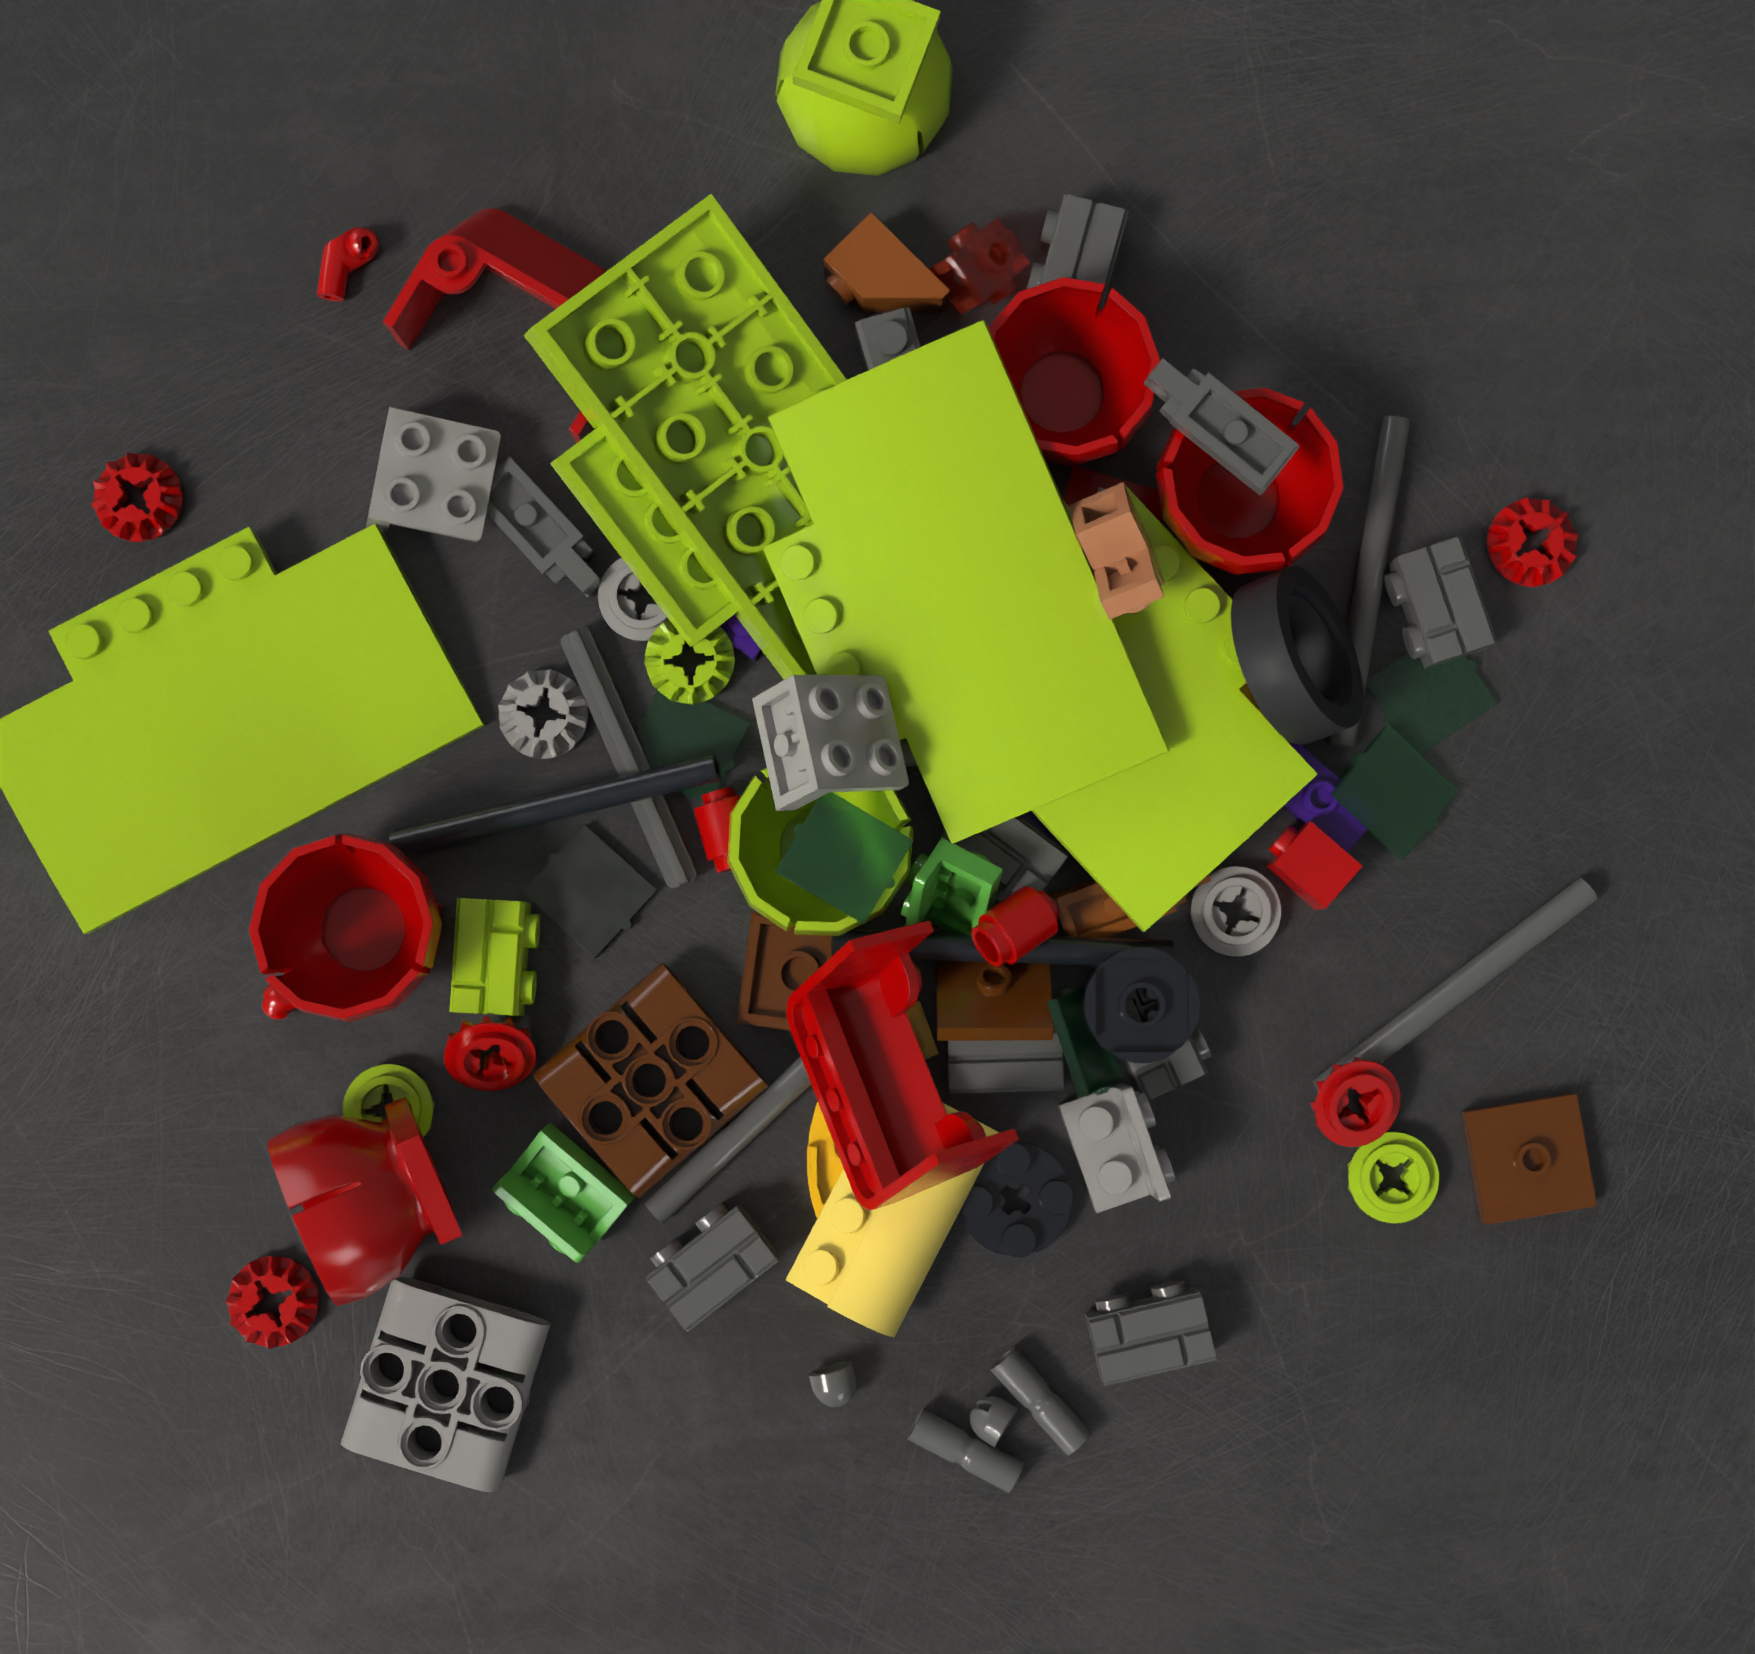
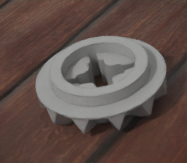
[598,558,668,642]
[498,669,588,759]
[1190,866,1281,956]

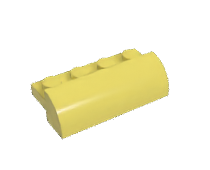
[786,1102,999,1337]

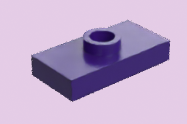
[1283,743,1380,852]

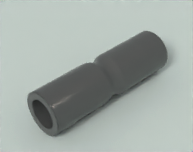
[990,1346,1092,1456]
[907,1408,1024,1493]

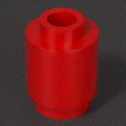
[694,787,742,873]
[971,886,1059,967]

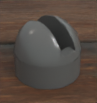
[808,1361,857,1407]
[970,1395,1018,1448]

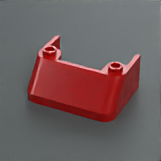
[383,208,606,443]
[786,920,1019,1210]

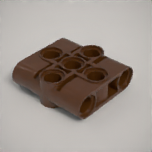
[533,962,769,1198]

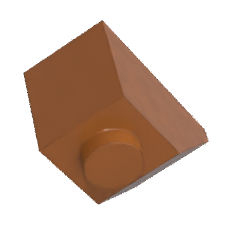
[823,213,950,313]

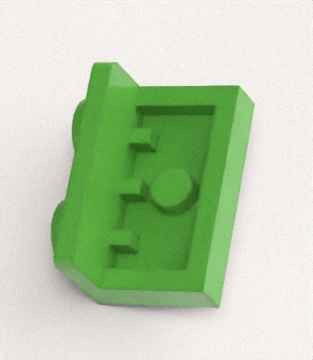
[901,838,1003,933]
[492,1122,636,1263]

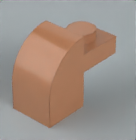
[1069,482,1165,620]

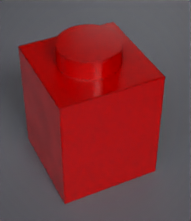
[1265,821,1362,911]

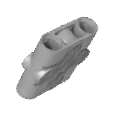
[341,1276,551,1492]

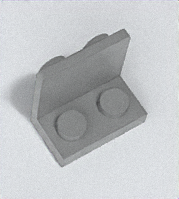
[366,407,501,542]
[752,675,909,811]
[1058,1083,1176,1213]

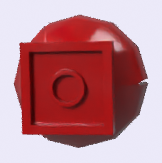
[989,277,1160,467]
[1155,387,1344,574]
[249,833,445,1022]
[267,1096,463,1307]

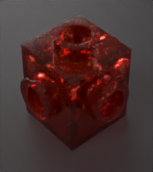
[929,218,1030,314]

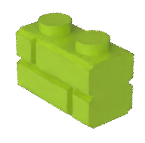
[449,898,540,1016]

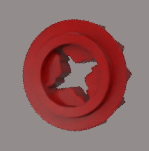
[91,452,183,542]
[1487,497,1579,587]
[444,1014,536,1091]
[1310,1056,1400,1147]
[225,1256,319,1349]

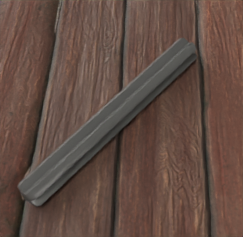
[560,627,698,889]

